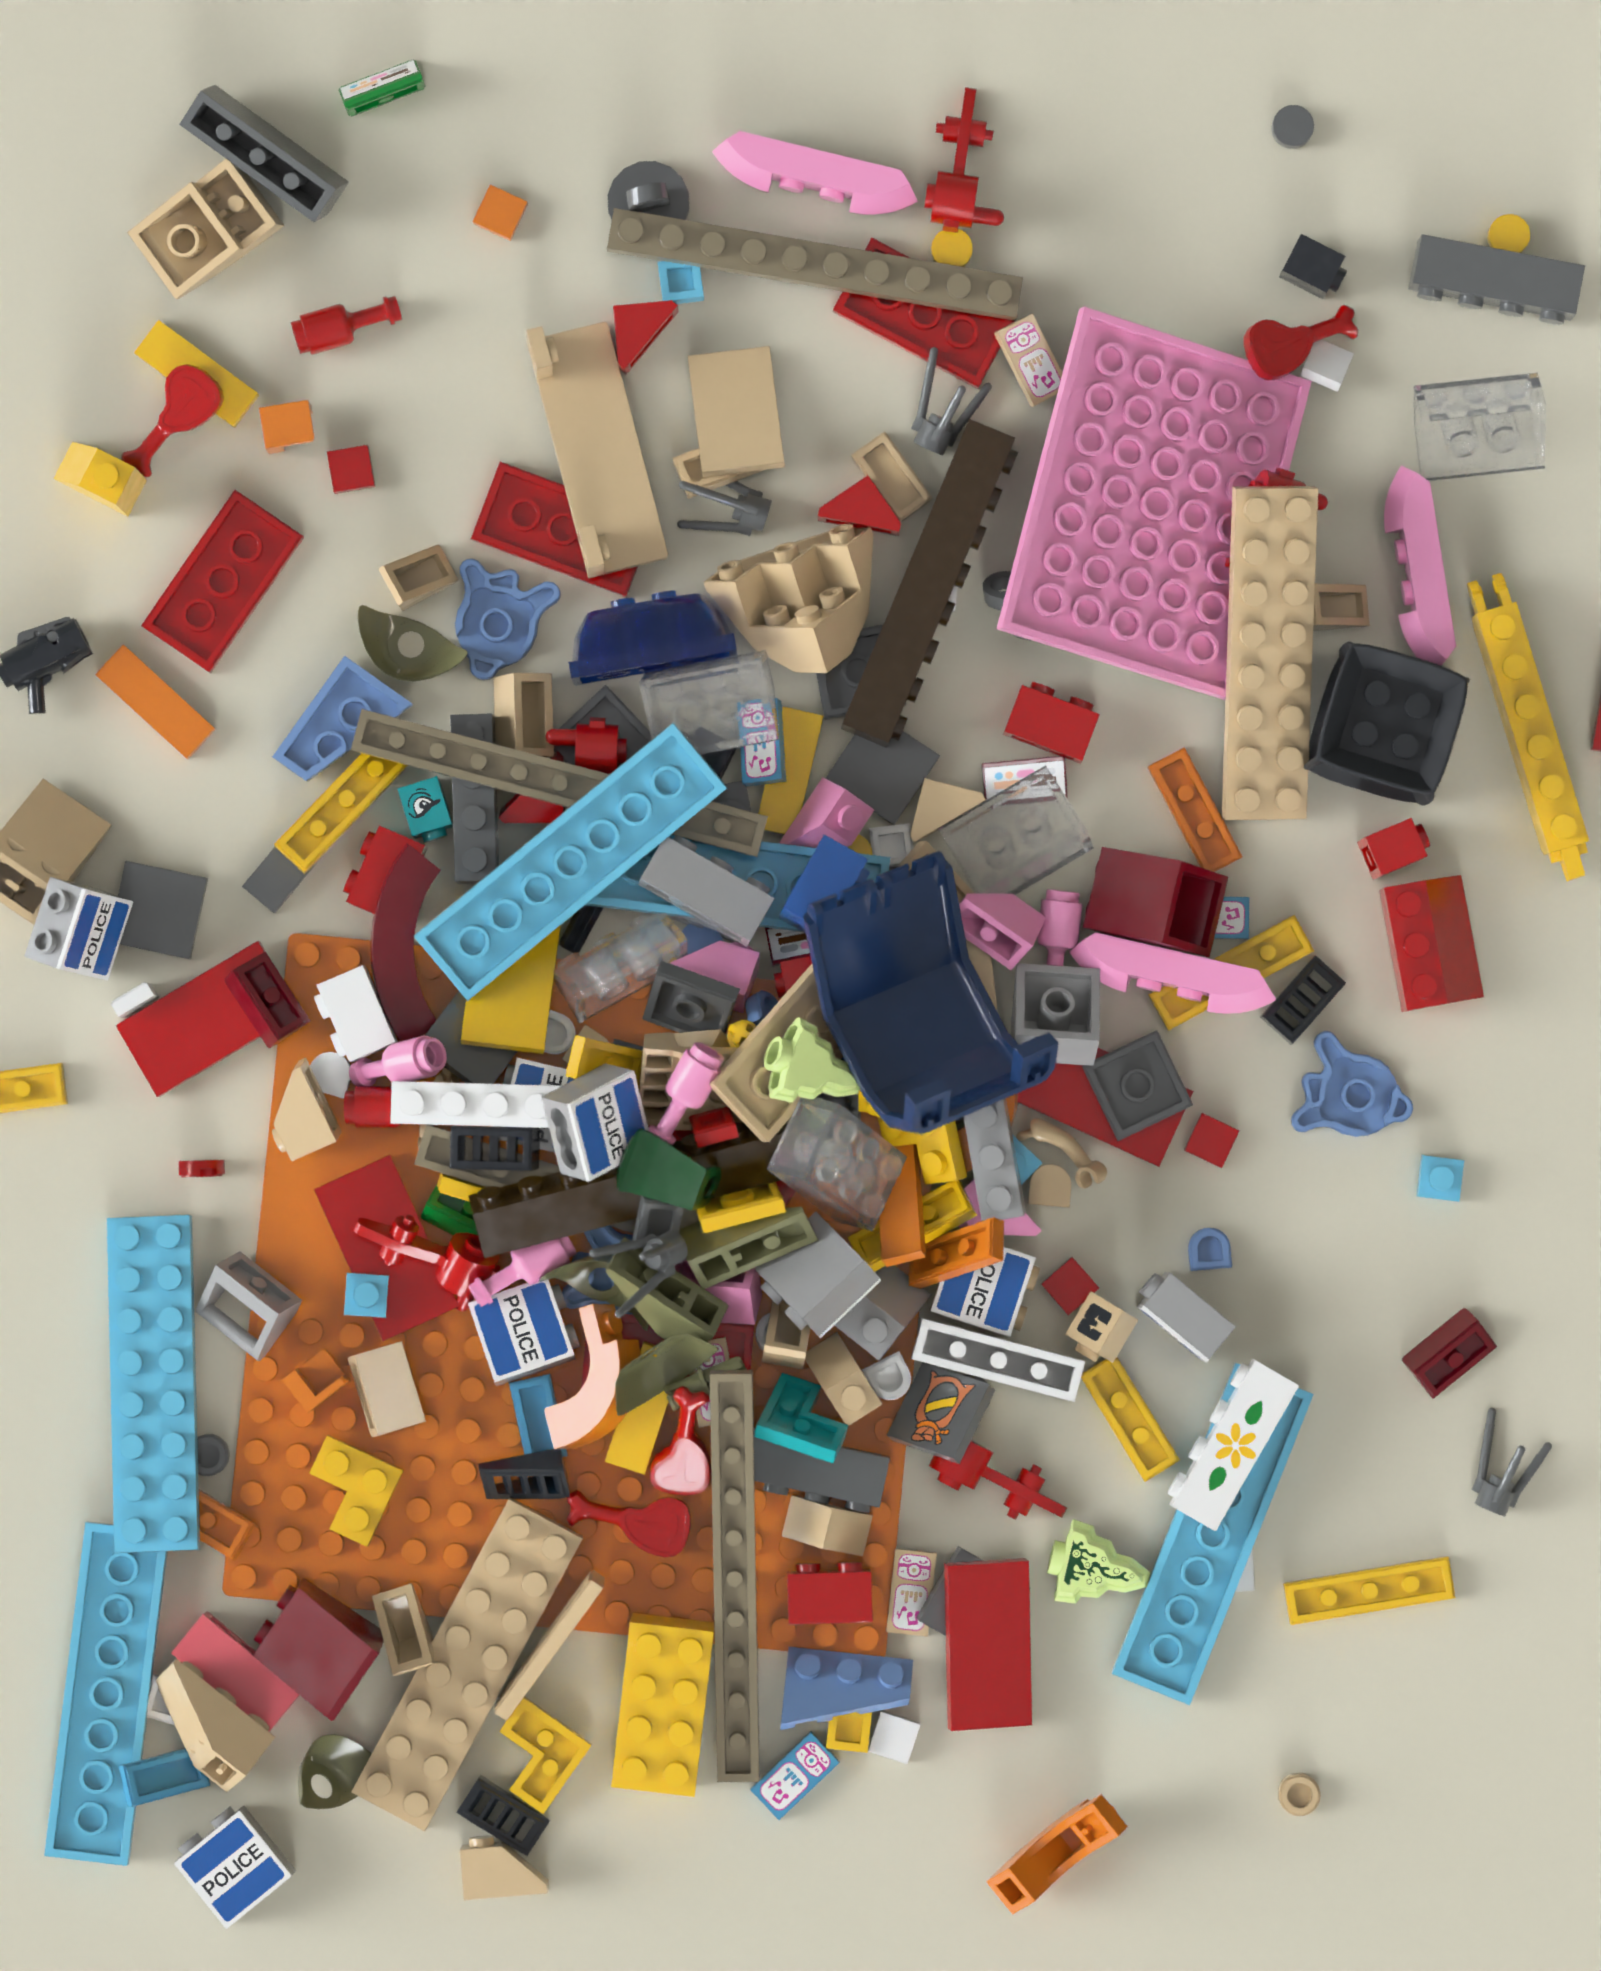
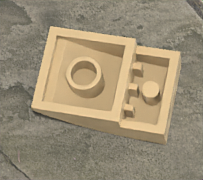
[127,159,285,299]

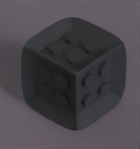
[1304,641,1470,806]

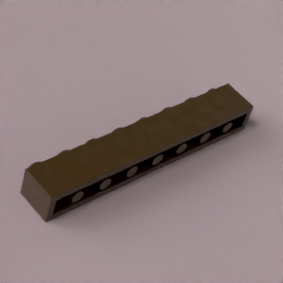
[841,419,1018,748]
[468,1114,810,1258]

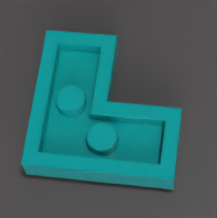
[754,1373,848,1463]

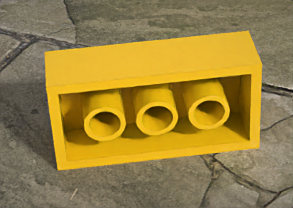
[611,1613,714,1797]

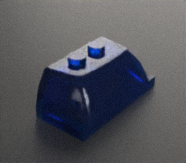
[568,590,738,686]

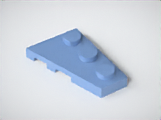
[272,656,413,782]
[780,1647,913,1730]

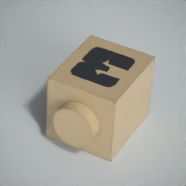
[1065,1292,1138,1363]

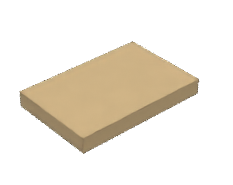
[687,346,785,477]

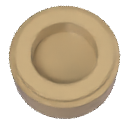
[1278,1773,1321,1816]

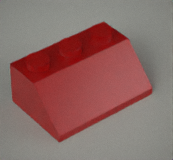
[1379,875,1484,1012]

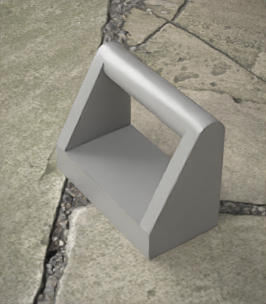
[195,1251,302,1361]

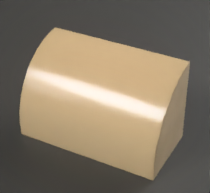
[493,673,554,758]
[347,1341,426,1437]

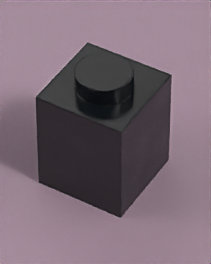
[1279,234,1347,299]

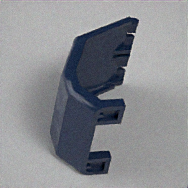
[803,851,1059,1134]

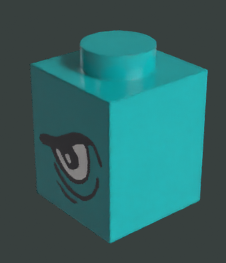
[397,776,453,843]

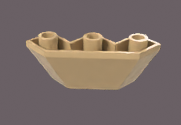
[704,524,873,673]

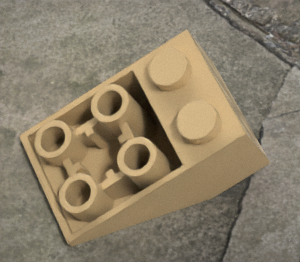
[0,779,112,925]
[155,1658,275,1792]

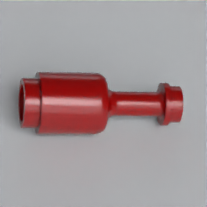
[291,296,402,355]
[344,1086,402,1128]

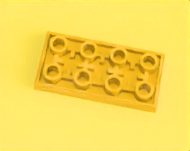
[461,925,561,1054]

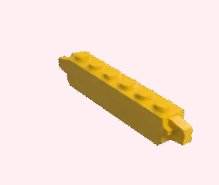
[1467,573,1589,881]

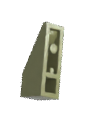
[679,1206,818,1289]
[605,1237,729,1342]

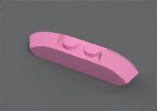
[712,131,918,215]
[1384,466,1456,666]
[1069,932,1276,1014]

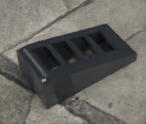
[1260,955,1346,1045]
[450,1126,540,1171]
[478,1449,570,1499]
[456,1775,550,1856]

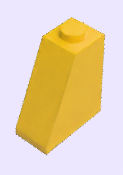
[54,442,147,517]

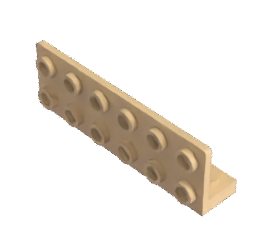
[526,322,668,578]

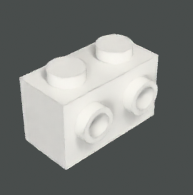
[314,965,398,1062]

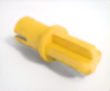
[727,1020,757,1047]

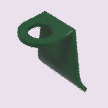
[616,1128,721,1211]

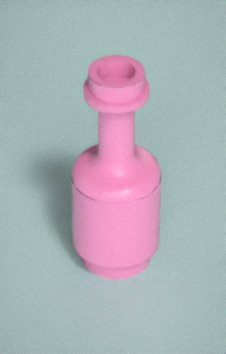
[1037,889,1083,966]
[349,1035,447,1086]
[648,1042,724,1145]
[468,1236,577,1307]

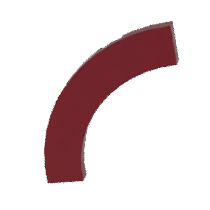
[370,843,441,1077]

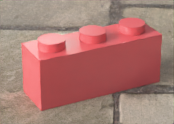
[171,1611,299,1732]

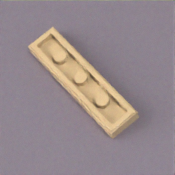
[494,1570,605,1721]

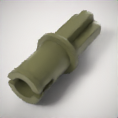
[663,1356,747,1411]

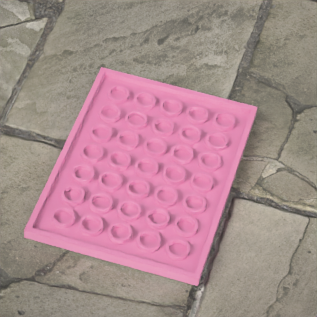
[997,307,1312,700]

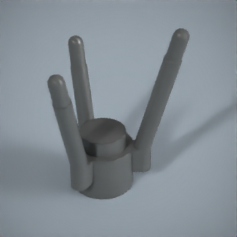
[911,347,992,455]
[677,481,772,536]
[589,1230,688,1318]
[1472,1408,1552,1516]

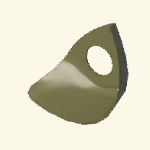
[357,605,468,682]
[539,1255,648,1331]
[615,1333,718,1416]
[298,1734,372,1809]

